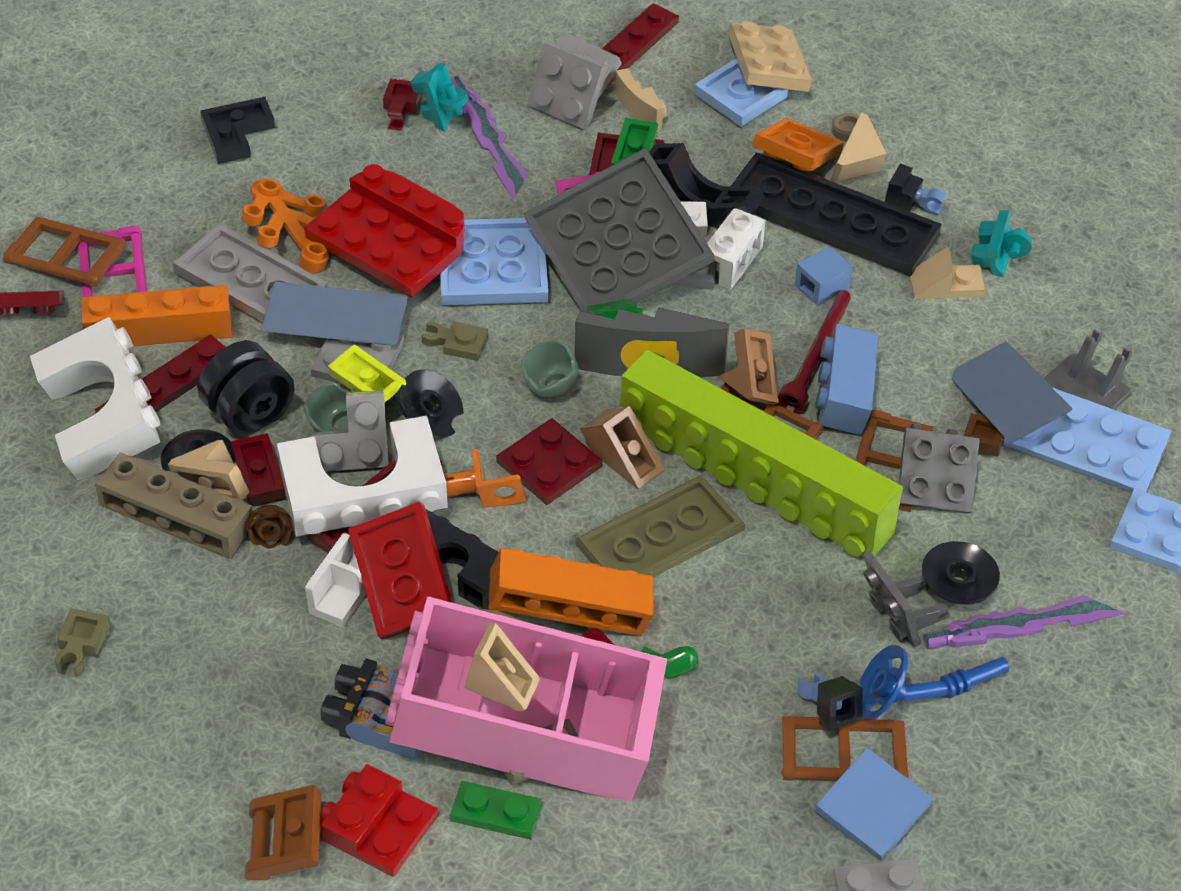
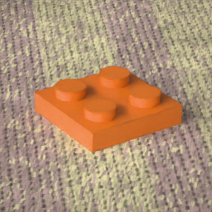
[752,117,844,171]

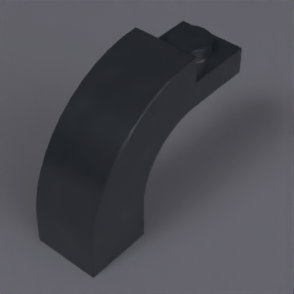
[649,143,765,229]

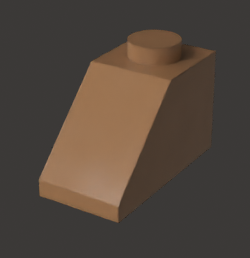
[580,406,665,489]

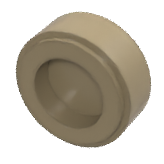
[832,113,859,142]

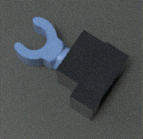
[884,163,946,216]
[798,673,863,731]

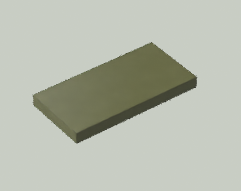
[575,475,745,578]

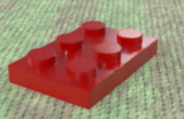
[348,501,453,639]

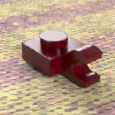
[383,78,422,131]

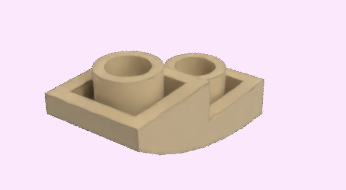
[615,68,667,131]

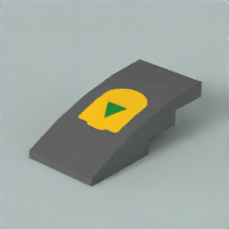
[574,307,730,378]

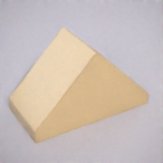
[830,112,887,183]
[464,623,540,711]

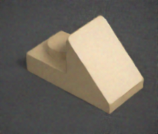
[910,247,985,299]
[168,440,249,500]

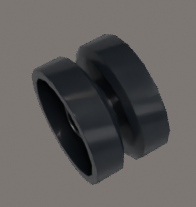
[197,340,295,437]

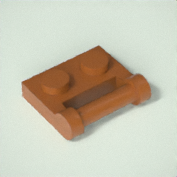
[245,785,321,880]

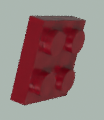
[496,418,602,505]

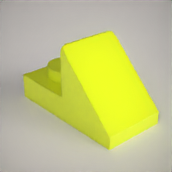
[328,344,406,403]

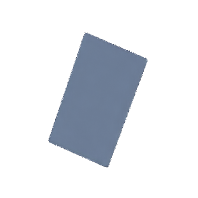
[261,282,408,345]
[951,342,1073,443]

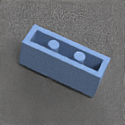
[815,324,879,435]

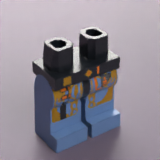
[320,658,420,760]

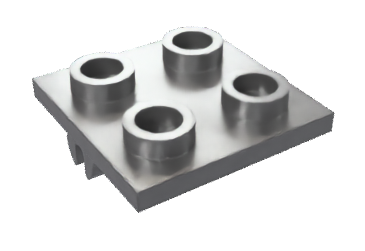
[1043,329,1132,410]
[898,423,980,513]
[863,550,950,647]

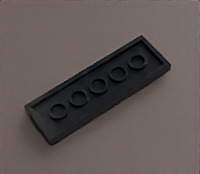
[730,152,942,276]

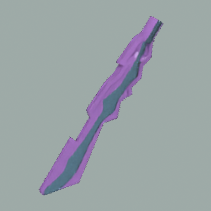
[451,76,528,200]
[923,595,1126,649]

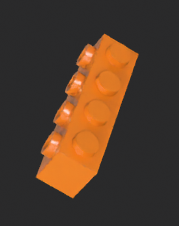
[81,285,233,347]
[489,547,653,637]

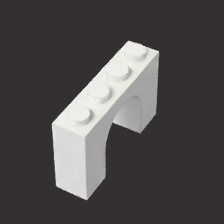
[30,317,160,480]
[277,416,448,537]

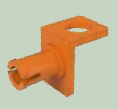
[444,448,526,508]

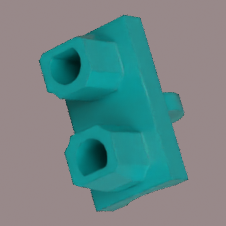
[411,63,468,132]
[971,210,1032,278]

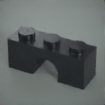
[426,509,498,610]

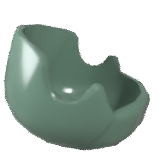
[521,341,579,398]
[304,382,355,432]

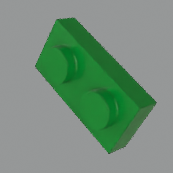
[611,118,658,166]
[450,781,542,840]

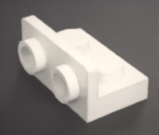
[707,208,766,290]

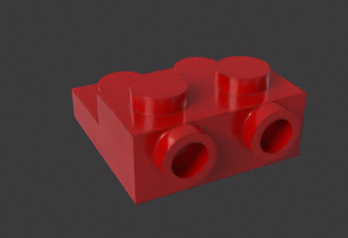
[320,764,438,877]

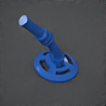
[859,645,1009,720]

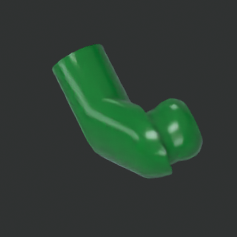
[640,646,698,679]

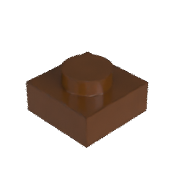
[964,413,1004,457]

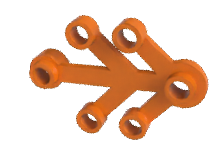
[241,178,329,274]

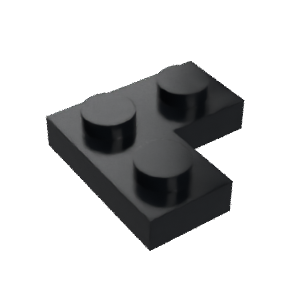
[200,97,275,164]

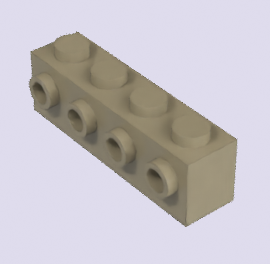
[95,452,252,560]

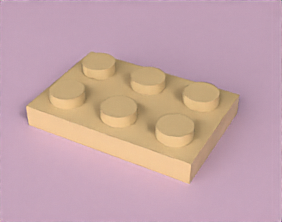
[728,21,812,92]

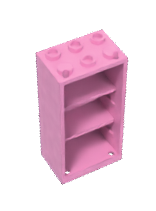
[385,596,667,802]

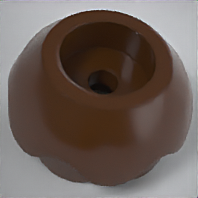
[245,505,294,549]

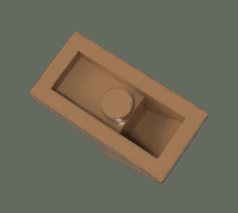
[719,328,779,405]

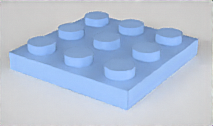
[440,218,548,305]

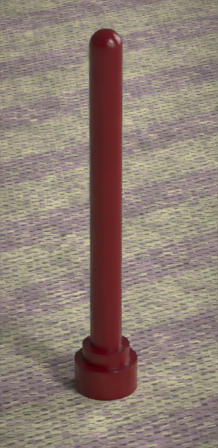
[777,290,851,414]

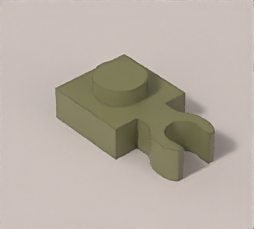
[421,321,488,361]
[55,608,111,677]

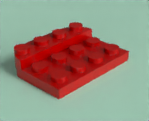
[304,164,465,298]

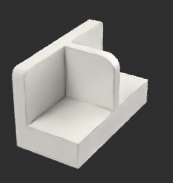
[305,533,366,628]

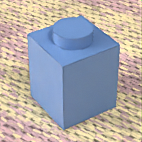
[795,246,853,306]

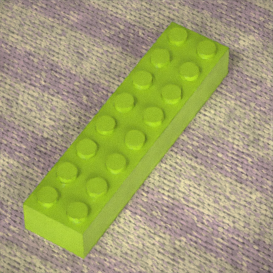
[620,349,903,558]

